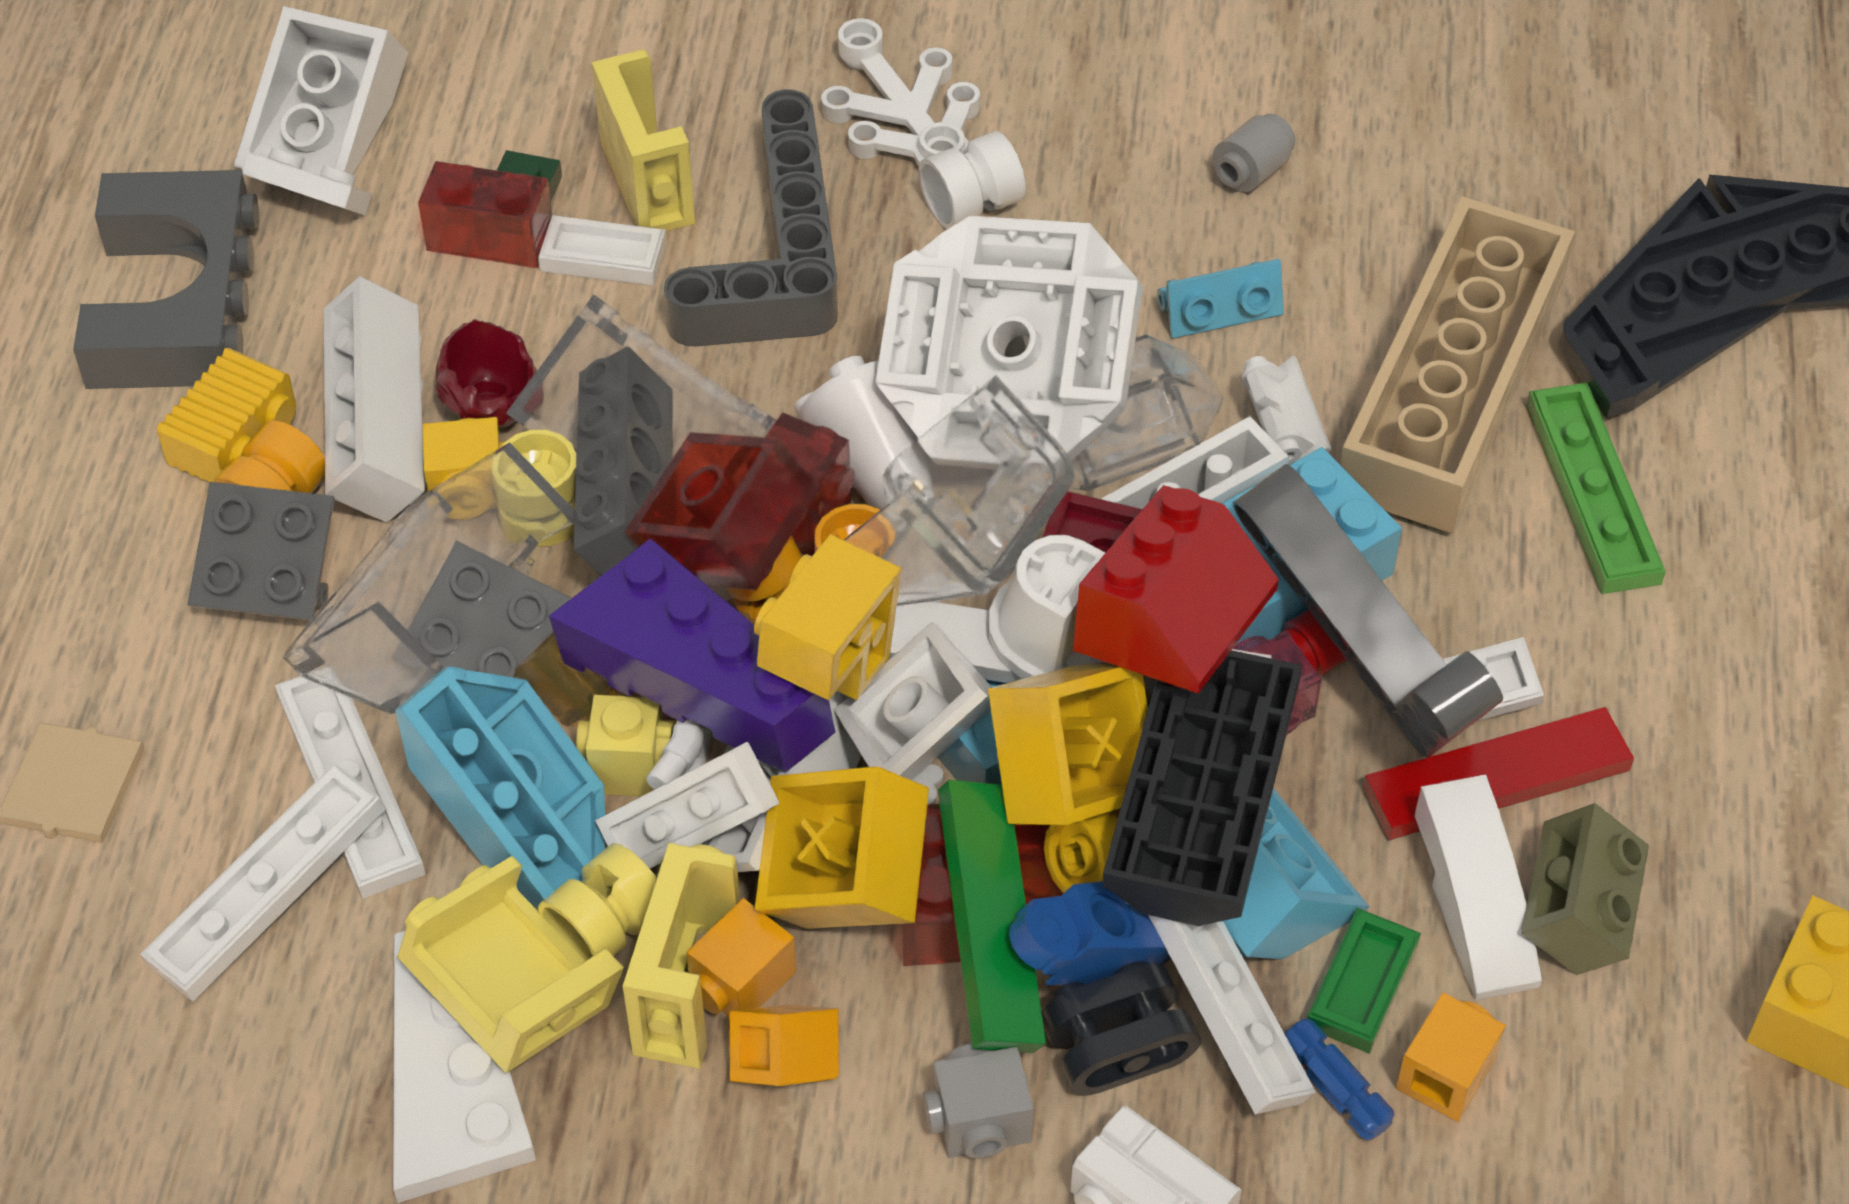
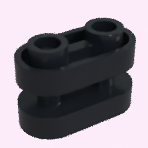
[1042,961,1201,1095]

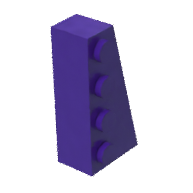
[549,538,836,773]

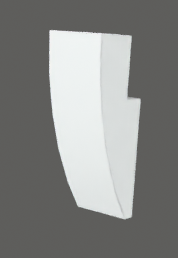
[1415,774,1542,1001]

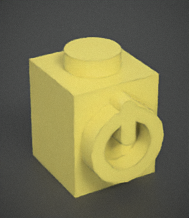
[576,695,676,796]

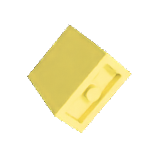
[591,49,695,231]
[623,843,740,1069]
[397,856,624,1073]

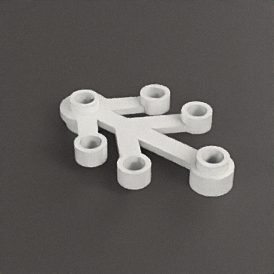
[821,18,980,166]

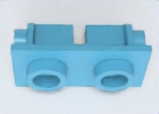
[1157,259,1284,338]

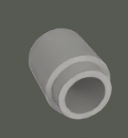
[1213,114,1295,192]

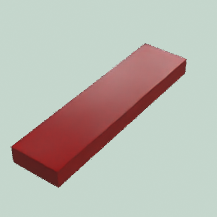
[1363,707,1634,840]

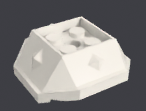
[875,216,1143,472]

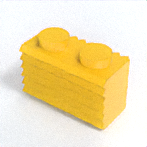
[156,348,297,483]

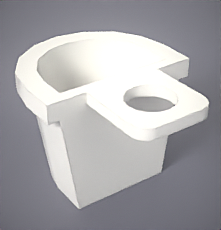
[988,535,1105,679]

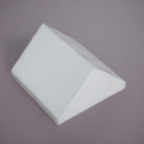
[834,621,991,780]

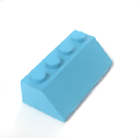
[1147,704,1370,959]

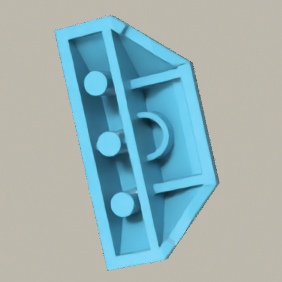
[395,666,606,909]

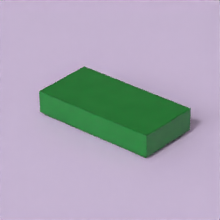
[1307,908,1421,1054]

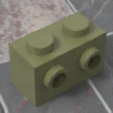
[1521,803,1649,975]

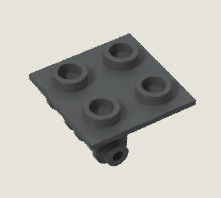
[187,482,335,621]
[395,540,571,681]

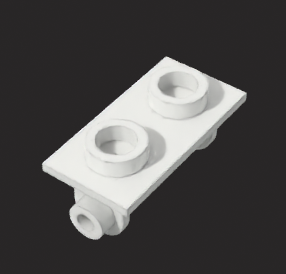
[1241,356,1331,465]

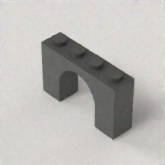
[73,170,259,389]

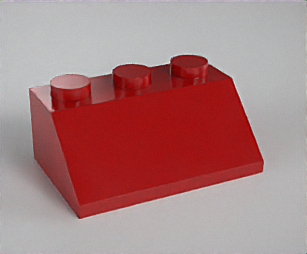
[1073,485,1279,694]

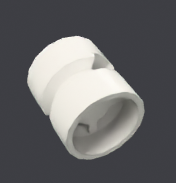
[919,131,1026,229]

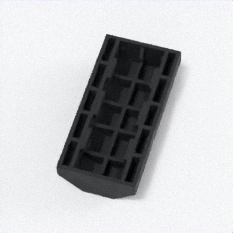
[1103,650,1302,926]

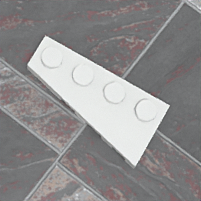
[393,931,536,1203]

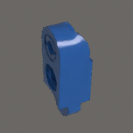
[1009,881,1171,985]

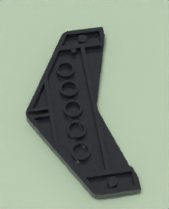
[1560,174,1849,419]

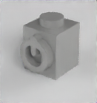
[923,1043,1033,1158]

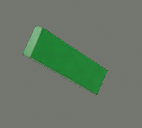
[938,780,1046,1053]

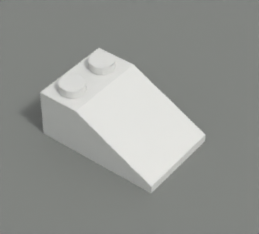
[234,6,409,176]

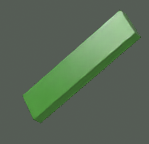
[1526,383,1666,594]

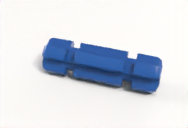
[1285,1018,1395,1140]

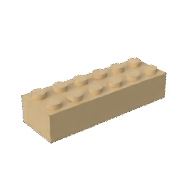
[1340,196,1575,534]

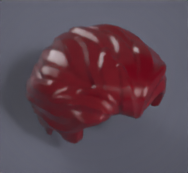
[435,319,539,427]

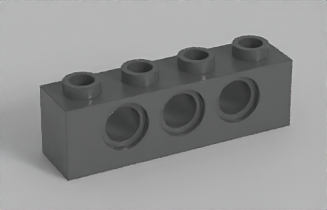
[574,346,673,575]

